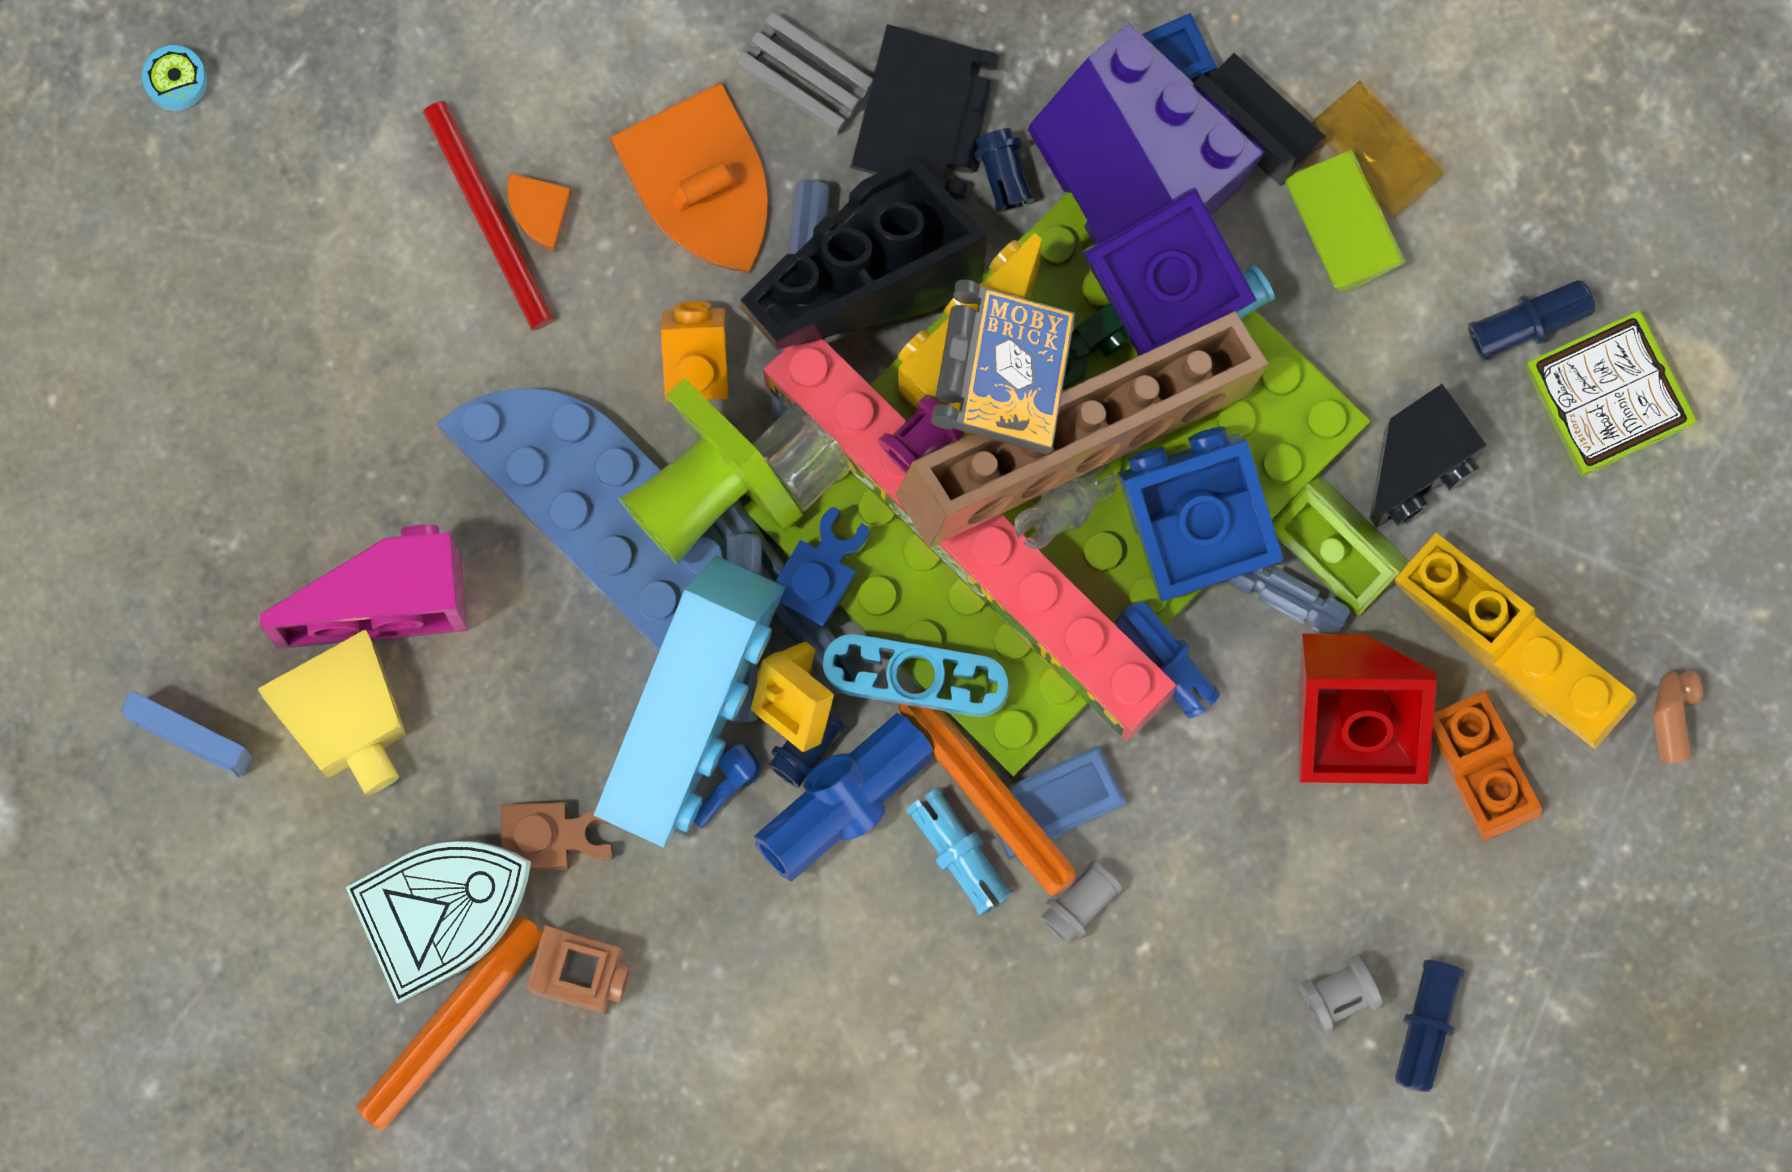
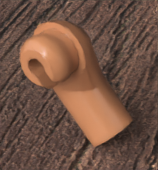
[1653,670,1703,763]

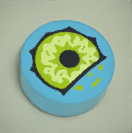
[142,45,207,111]

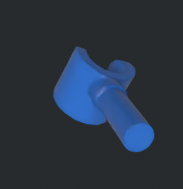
[694,744,761,829]

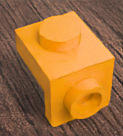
[661,301,729,402]

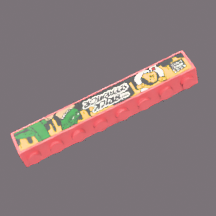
[763,339,1176,742]

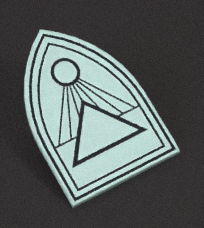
[346,841,531,1004]

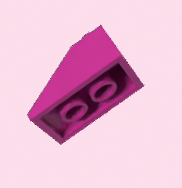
[260,525,468,649]

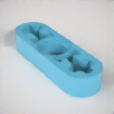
[823,634,1009,717]

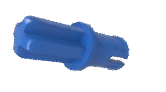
[1115,600,1220,718]

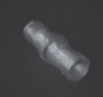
[1014,465,1117,549]

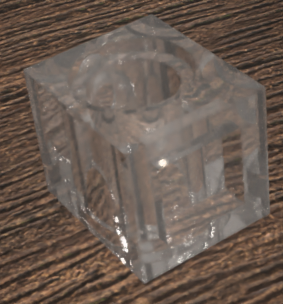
[752,402,850,511]

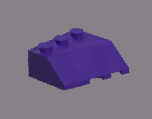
[1027,23,1265,244]

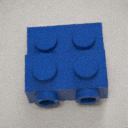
[1117,427,1284,602]

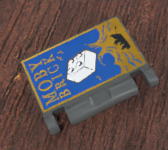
[931,280,1075,454]

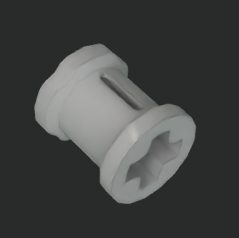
[1299,955,1383,1035]

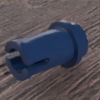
[974,128,1035,212]
[768,712,846,788]

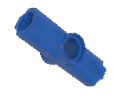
[754,713,934,882]

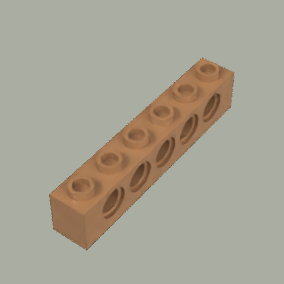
[896,311,1269,548]

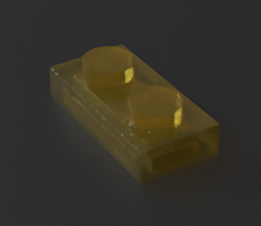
[1312,81,1444,218]

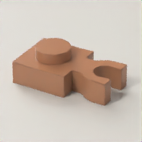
[500,802,613,871]

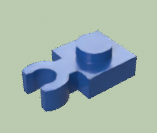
[775,507,870,629]

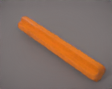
[898,689,1077,896]
[357,916,543,1130]

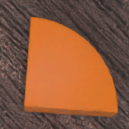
[507,173,572,252]

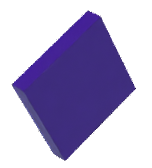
[1081,188,1257,356]

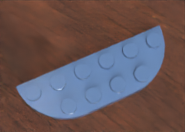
[437,388,727,651]

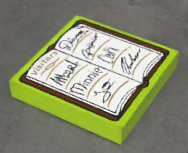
[1524,310,1697,478]

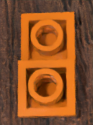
[1432,690,1542,842]

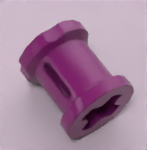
[878,395,965,474]

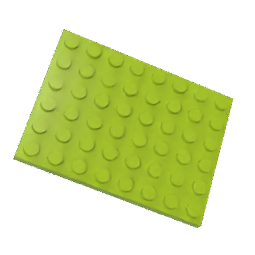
[744,192,1371,780]

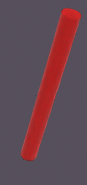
[423,101,554,331]

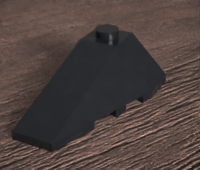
[740,155,988,350]

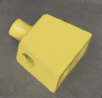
[258,629,406,796]

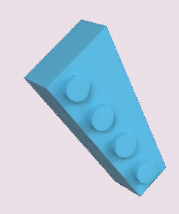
[594,556,786,848]

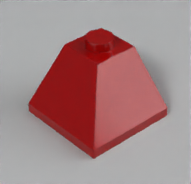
[1299,633,1437,784]

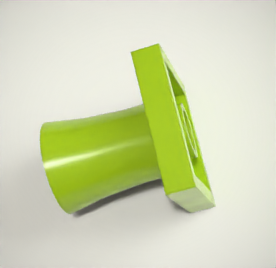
[618,378,803,565]

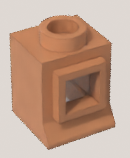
[526,925,631,1015]

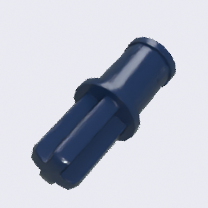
[1468,280,1596,361]
[1395,960,1465,1092]

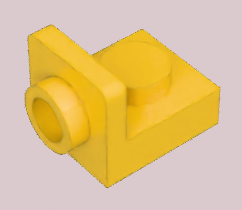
[750,641,834,752]

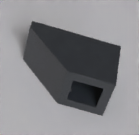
[1369,384,1487,529]

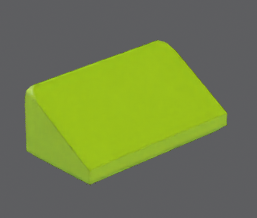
[1285,150,1405,291]
[1272,477,1409,616]

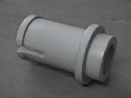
[1040,861,1123,944]

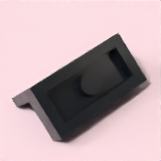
[1194,53,1325,186]

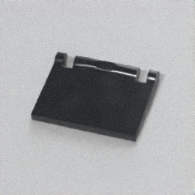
[850,24,1000,199]

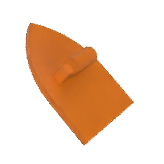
[609,82,768,274]

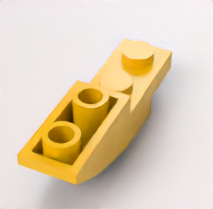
[1394,533,1636,749]

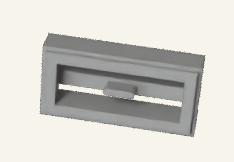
[736,11,872,135]

